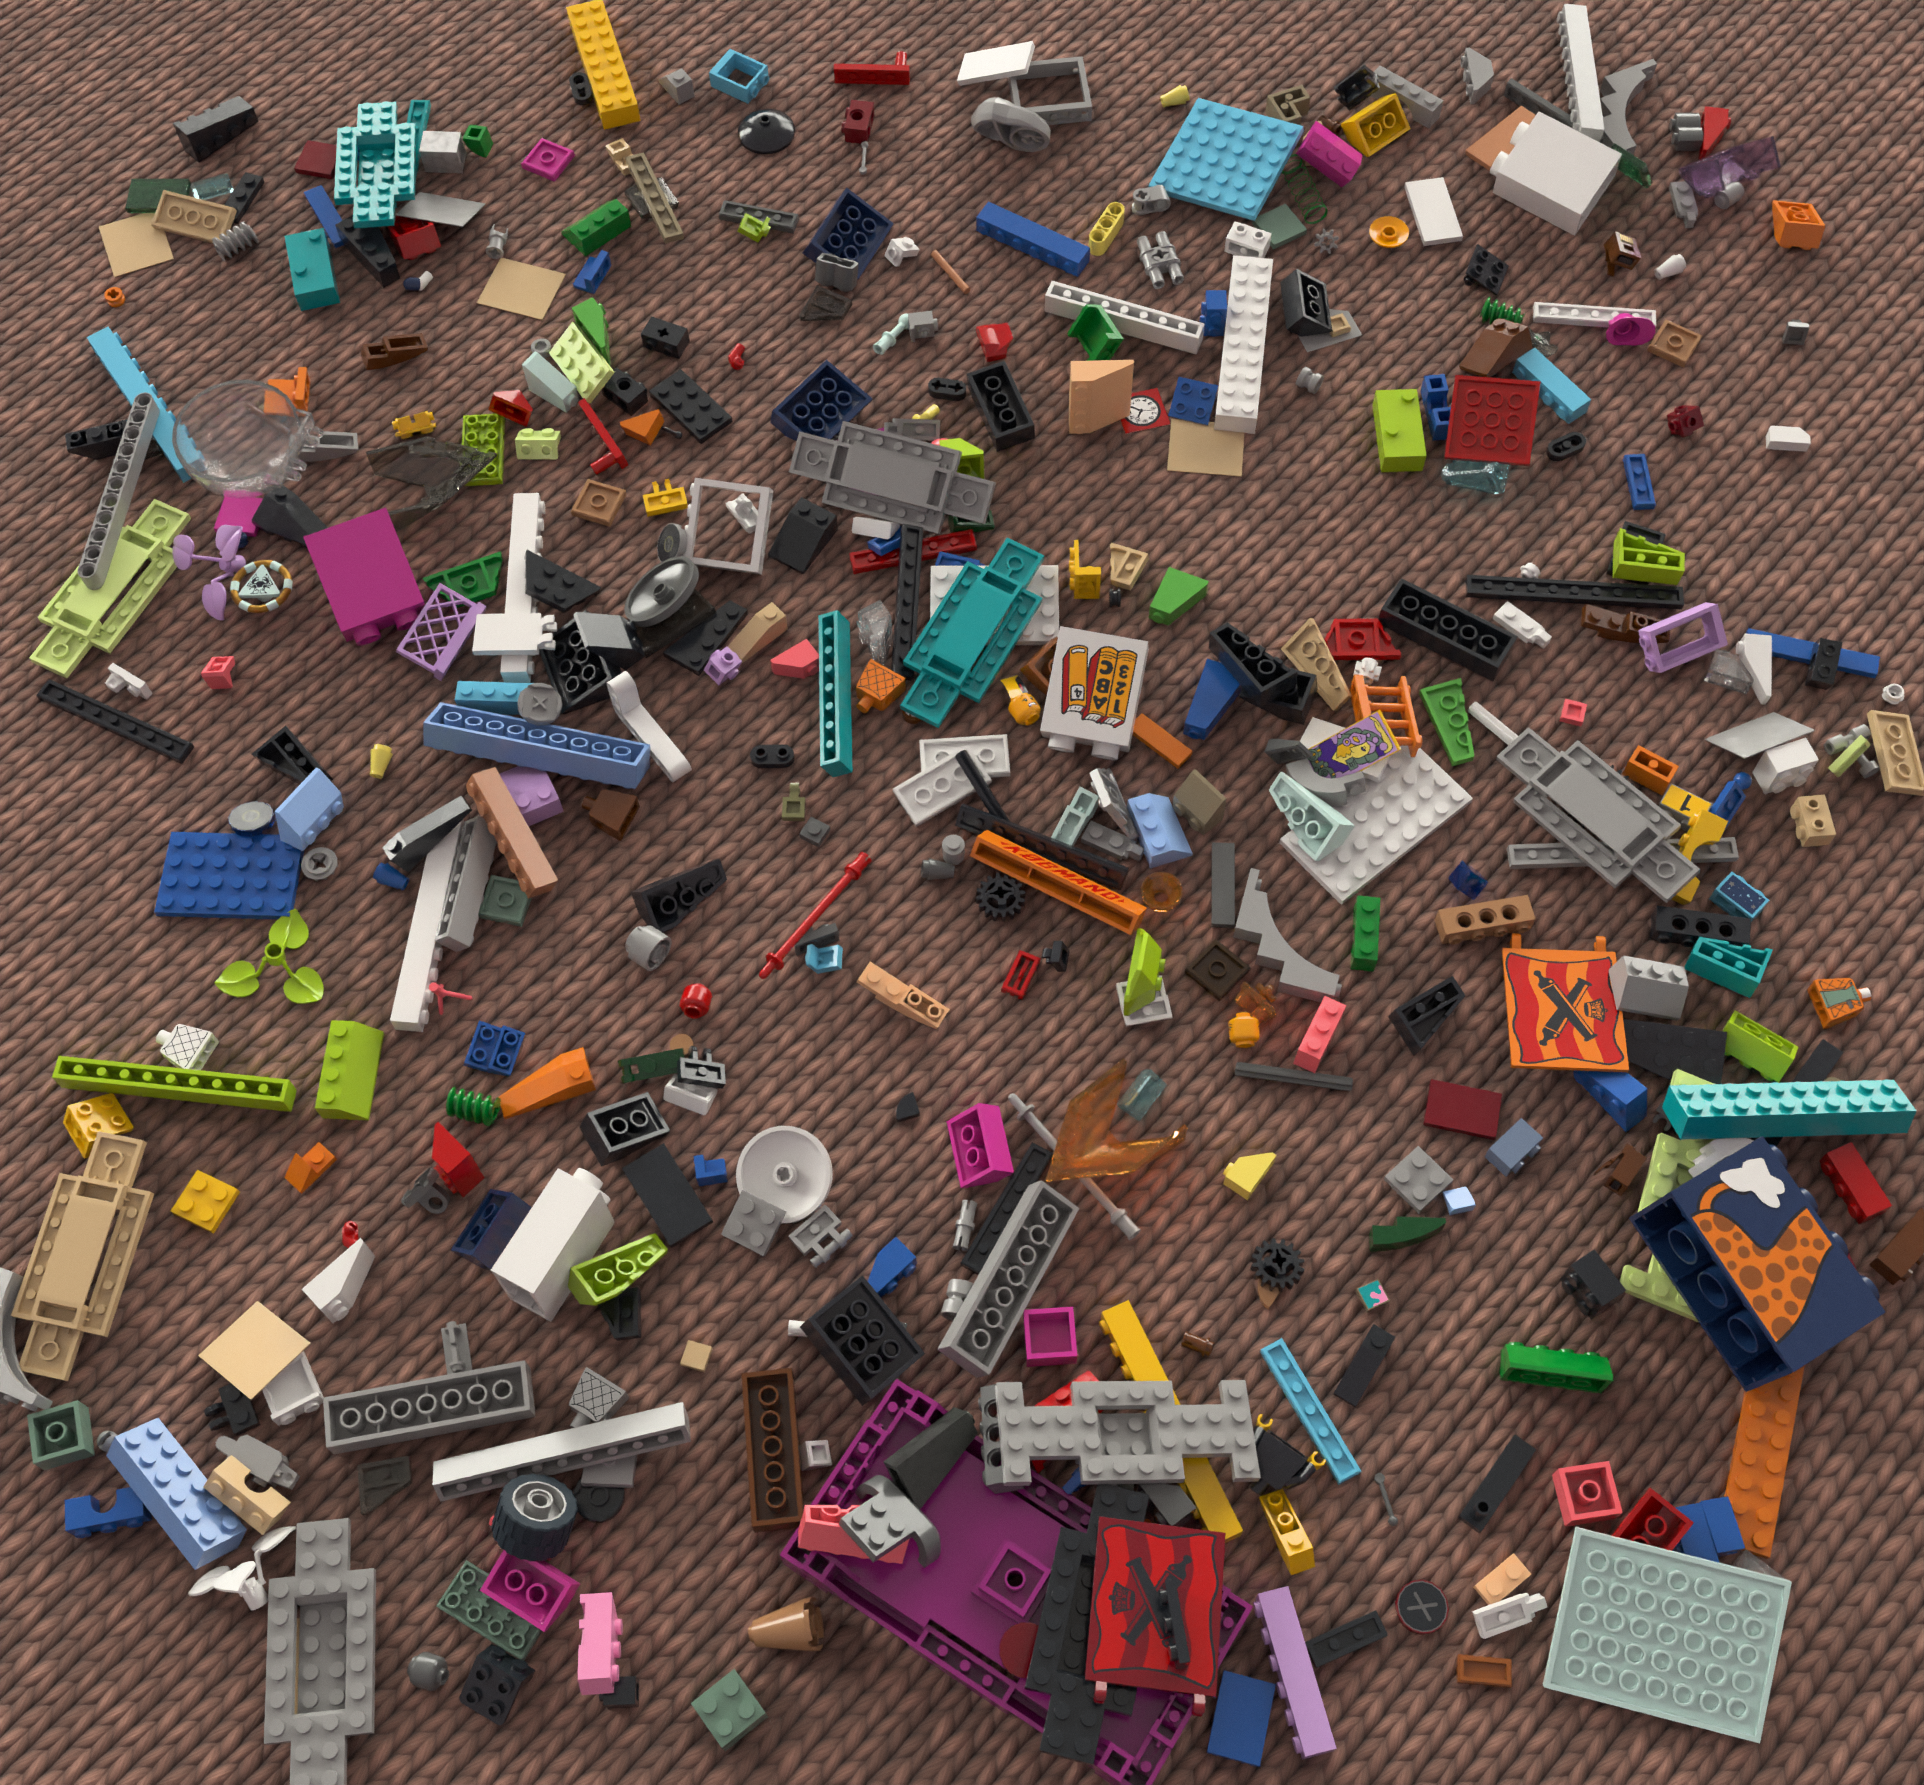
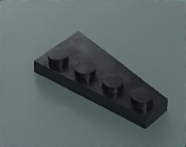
[663,600,748,676]

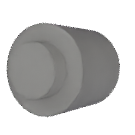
[1714,182,1744,209]
[942,835,965,865]

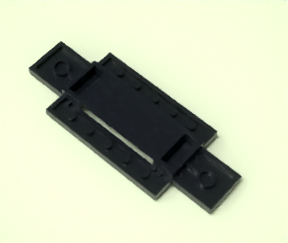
[1025,1484,1149,1766]

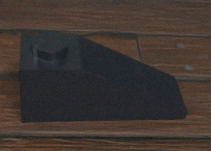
[1333,1324,1395,1407]

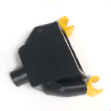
[1250,1414,1326,1496]

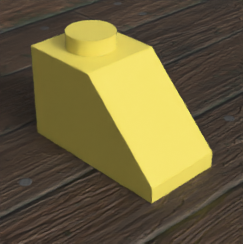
[1223,1153,1276,1200]

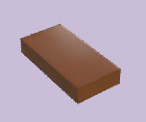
[1457,1654,1512,1688]

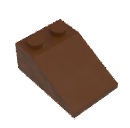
[1459,318,1533,377]

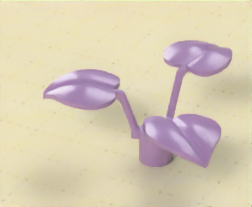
[173,525,246,620]

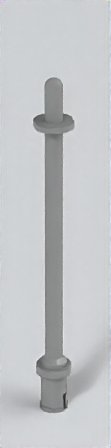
[1008,1093,1141,1240]

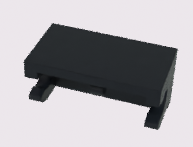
[1334,65,1380,111]

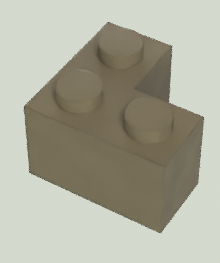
[1265,85,1311,125]

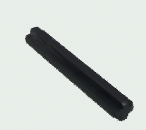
[955,750,1010,821]

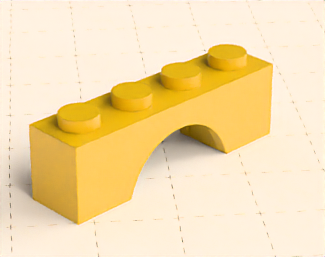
[1672,809,1728,905]

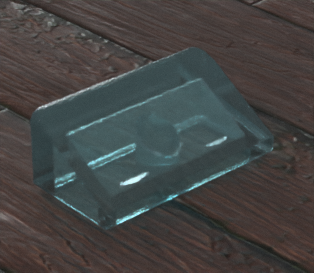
[191,173,233,200]
[1117,1069,1167,1121]

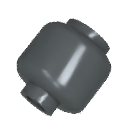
[407,1652,449,1691]

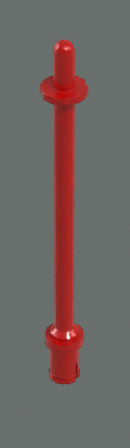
[759,852,872,979]

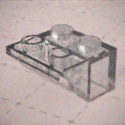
[857,600,893,665]

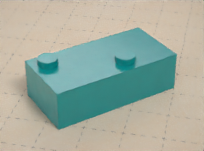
[284,228,340,311]

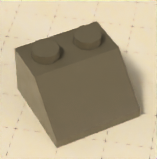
[1172,769,1227,836]

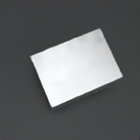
[419,131,467,173]

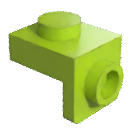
[737,213,771,242]

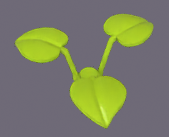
[215,909,324,1004]

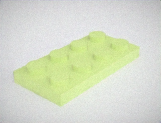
[549,322,615,404]

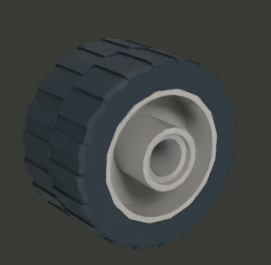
[491,1474,578,1561]

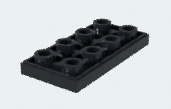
[622,1143,713,1248]

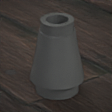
[921,858,954,880]

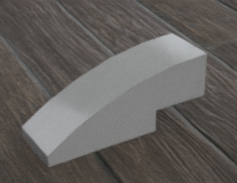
[292,431,358,462]

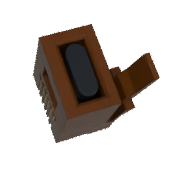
[1604,231,1641,277]
[1593,1143,1647,1197]

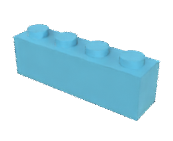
[1513,348,1591,424]
[455,681,533,715]

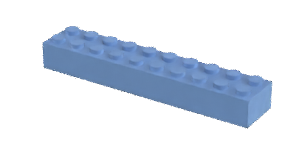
[423,702,650,789]

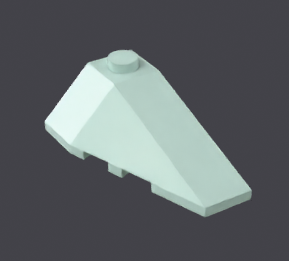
[1269,772,1355,861]

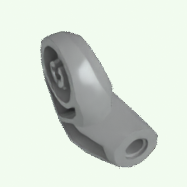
[971,97,1051,152]

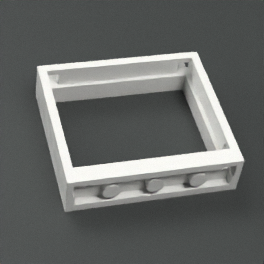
[681,478,773,575]

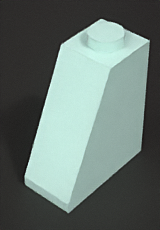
[522,351,579,413]

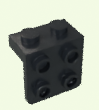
[459,1644,535,1725]

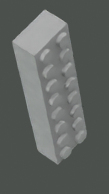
[937,1180,1079,1378]
[323,1360,536,1454]

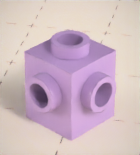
[704,647,742,685]

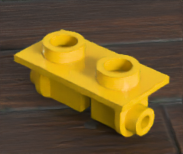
[392,411,436,439]

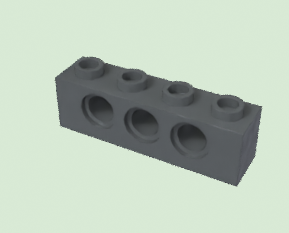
[978,1381,1025,1494]

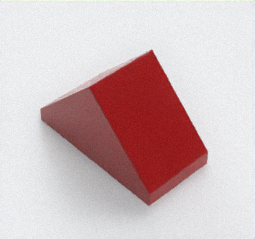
[488,390,533,427]

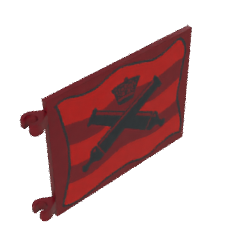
[1085,1516,1226,1717]

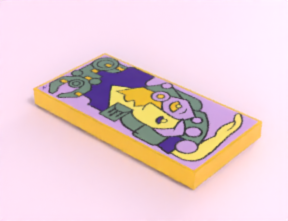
[1307,710,1401,778]

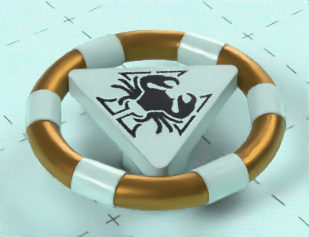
[230,560,293,613]

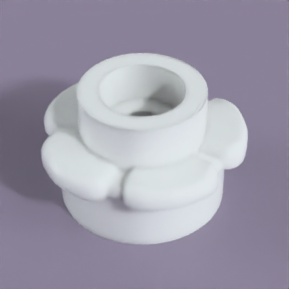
[1520,563,1541,579]
[1882,684,1904,705]

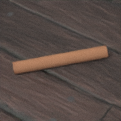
[931,250,971,294]

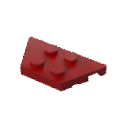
[1324,618,1401,660]

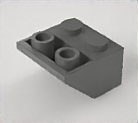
[1137,1483,1196,1527]

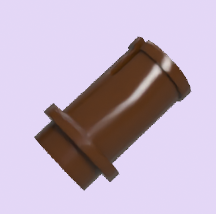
[1317,115,1342,136]
[1181,1331,1214,1357]

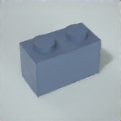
[1485,1118,1543,1177]

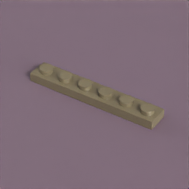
[625,152,684,244]

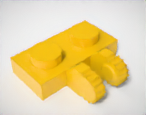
[643,479,688,517]

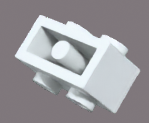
[1224,221,1272,258]

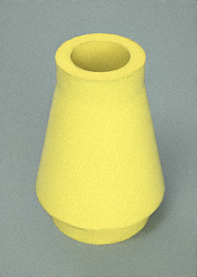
[1160,85,1190,107]
[370,744,393,779]

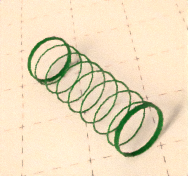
[1282,154,1328,224]

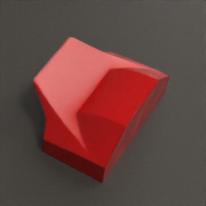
[976,322,1014,362]

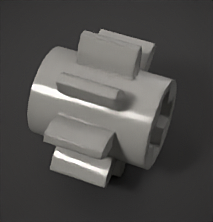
[1314,228,1339,254]

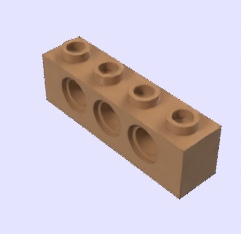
[1435,895,1535,945]

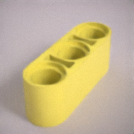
[1089,202,1125,256]

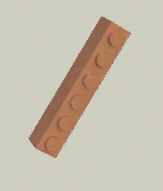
[466,767,558,899]

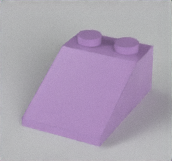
[500,766,564,826]

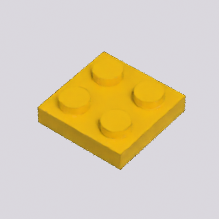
[171,1170,240,1234]

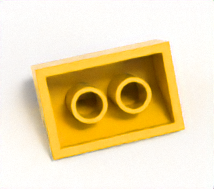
[1341,93,1411,157]

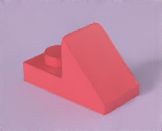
[201,656,235,689]

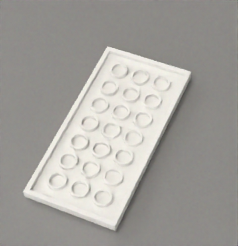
[1279,746,1473,905]

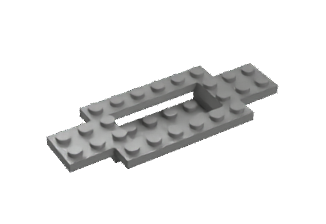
[789,421,996,534]
[1497,727,1700,903]
[264,1518,376,1785]

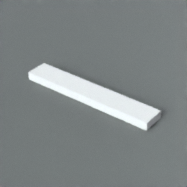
[1533,302,1656,328]

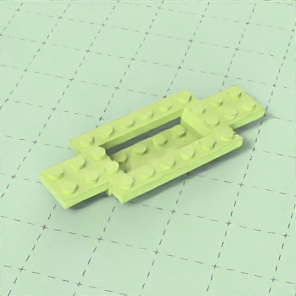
[29,499,191,678]

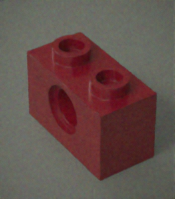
[841,99,875,144]

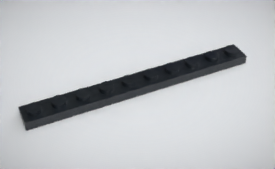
[1465,575,1684,609]

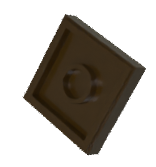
[1185,939,1251,1001]

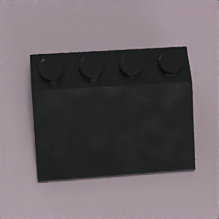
[539,610,622,714]
[800,1275,925,1406]

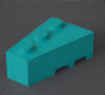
[1684,937,1773,998]

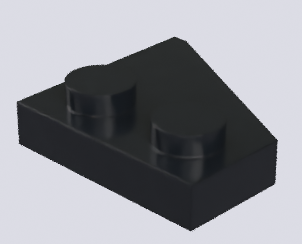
[598,1287,641,1341]

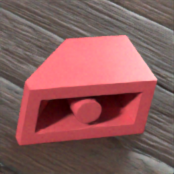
[770,639,819,679]

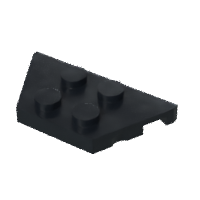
[524,549,601,613]

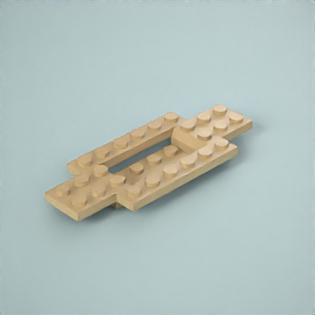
[11,1131,154,1381]

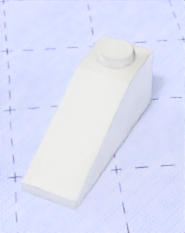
[1736,634,1772,705]

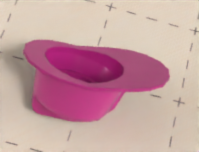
[1606,313,1655,345]

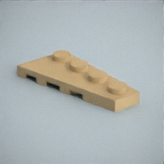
[1281,618,1352,711]

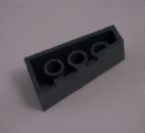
[173,96,258,163]
[335,215,400,288]
[1209,622,1298,707]

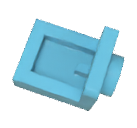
[805,944,843,974]

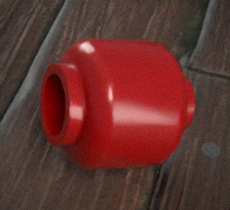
[679,983,712,1019]

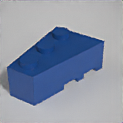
[1574,1070,1648,1132]

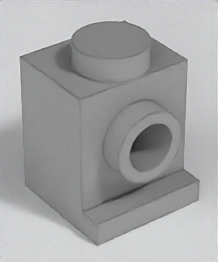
[908,311,938,342]

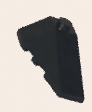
[251,485,328,548]

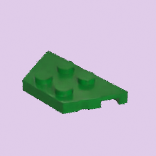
[423,551,503,608]

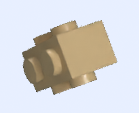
[1790,795,1836,847]

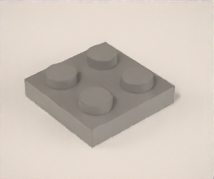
[1383,1146,1453,1214]
[721,1190,786,1256]

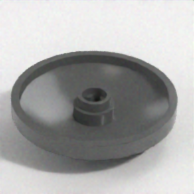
[624,556,699,627]

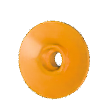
[1369,216,1409,248]

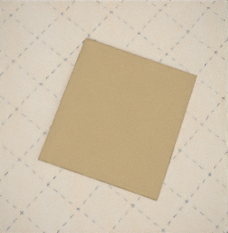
[99,209,174,277]
[477,258,566,320]
[1167,419,1244,477]
[198,1301,311,1400]

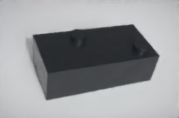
[967,360,1035,452]

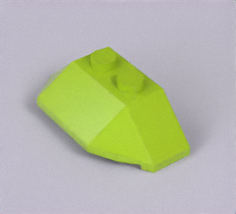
[1124,928,1166,1016]

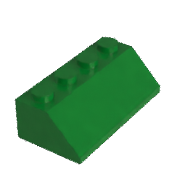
[1500,1342,1613,1393]

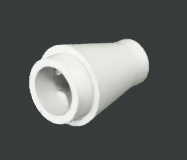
[1654,254,1686,280]

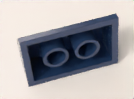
[451,1189,532,1270]

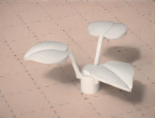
[188,1526,296,1610]

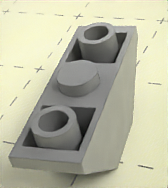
[1460,48,1494,104]

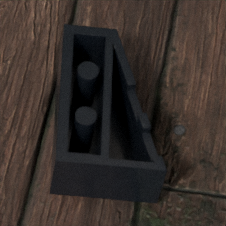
[251,726,333,785]
[1388,976,1466,1056]

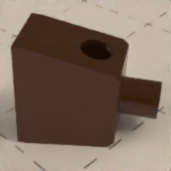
[582,789,640,841]

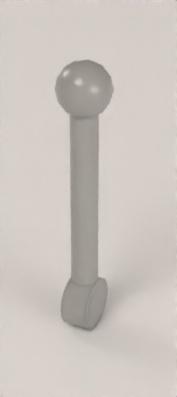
[859,141,869,175]

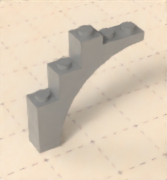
[0,1267,53,1412]

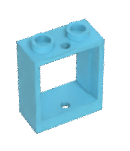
[709,49,769,104]

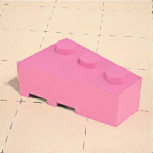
[578,1592,623,1695]

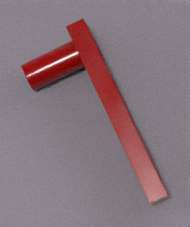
[834,51,910,85]
[578,398,629,475]

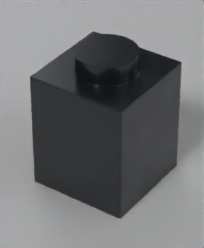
[599,1676,639,1709]

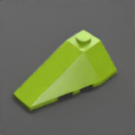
[568,1233,668,1306]

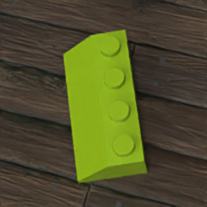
[315,1020,384,1121]

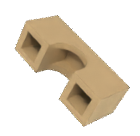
[203,1455,291,1535]

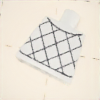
[156,1024,219,1070]

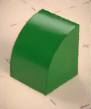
[462,125,493,158]

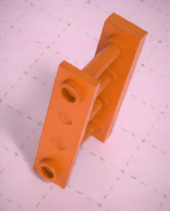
[1349,675,1422,757]

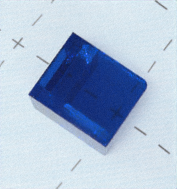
[1448,861,1488,900]

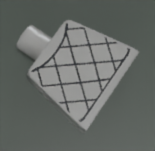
[569,1367,629,1428]

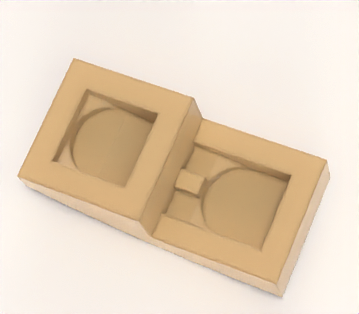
[606,138,633,176]

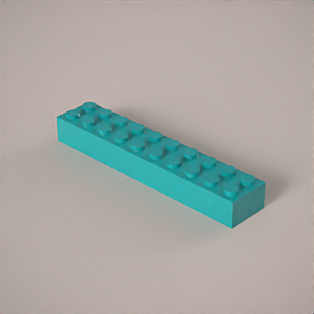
[1662,1079,1916,1140]

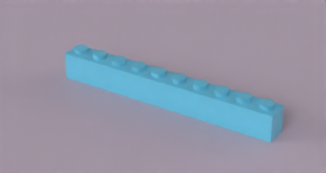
[87,327,205,483]

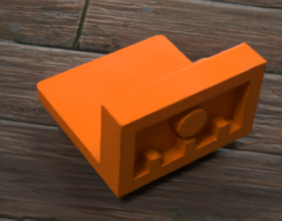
[265,367,310,415]

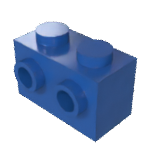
[1200,290,1227,337]

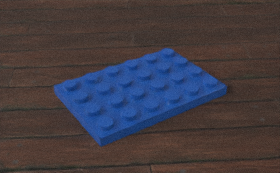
[154,832,304,920]

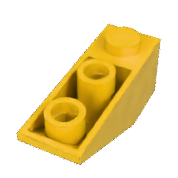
[1259,1489,1315,1575]

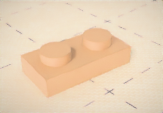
[1473,1553,1531,1605]

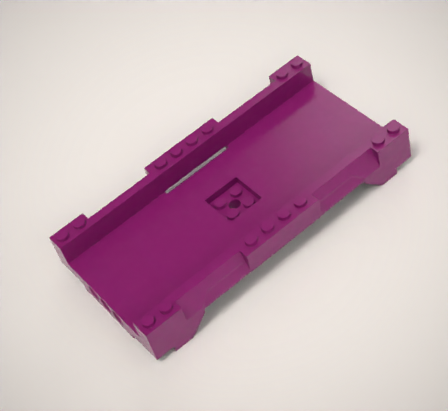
[780,1379,1253,1785]

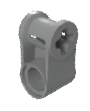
[1132,185,1171,215]

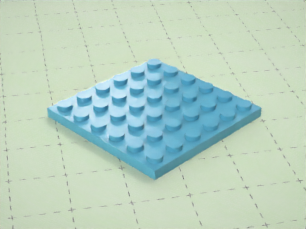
[1148,98,1304,221]

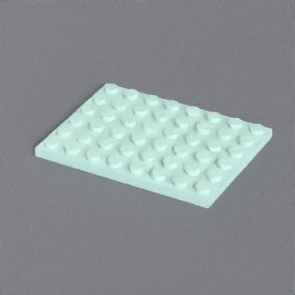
[1543,1527,1792,1743]

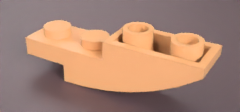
[857,962,950,1029]

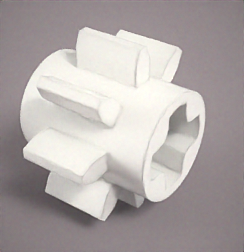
[1353,658,1382,685]

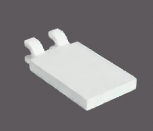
[472,613,557,655]

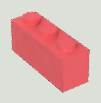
[1293,996,1346,1073]

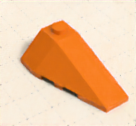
[498,1047,596,1119]

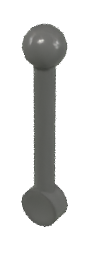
[1374,1473,1398,1526]

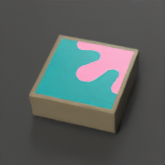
[1355,1279,1390,1313]

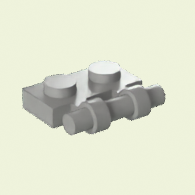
[788,1205,853,1268]

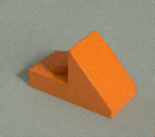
[284,1142,337,1194]

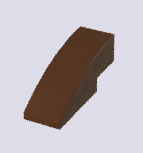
[361,333,428,370]

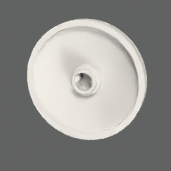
[736,1126,833,1223]

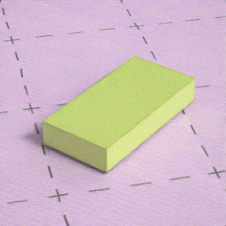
[1828,735,1871,777]

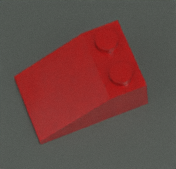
[384,216,441,260]

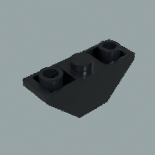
[65,419,127,460]

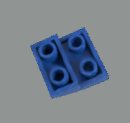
[463,1021,525,1076]

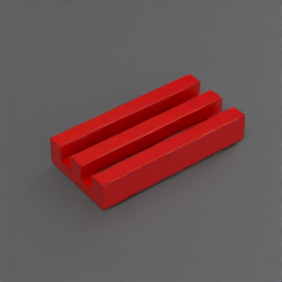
[1001,950,1041,1000]

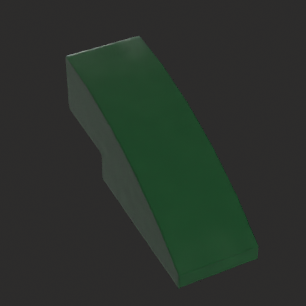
[1369,1217,1446,1252]

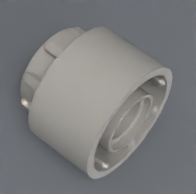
[625,925,672,971]

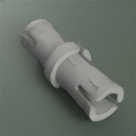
[952,1200,977,1251]

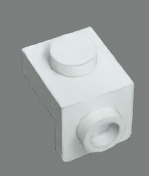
[885,237,920,267]

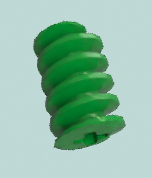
[1480,297,1526,325]
[446,1087,501,1126]

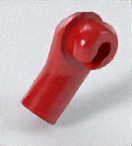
[728,343,745,370]

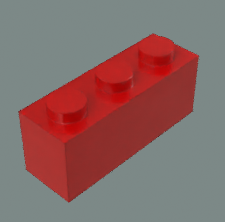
[1819,1142,1892,1224]

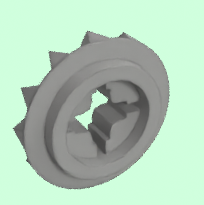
[301,847,338,881]

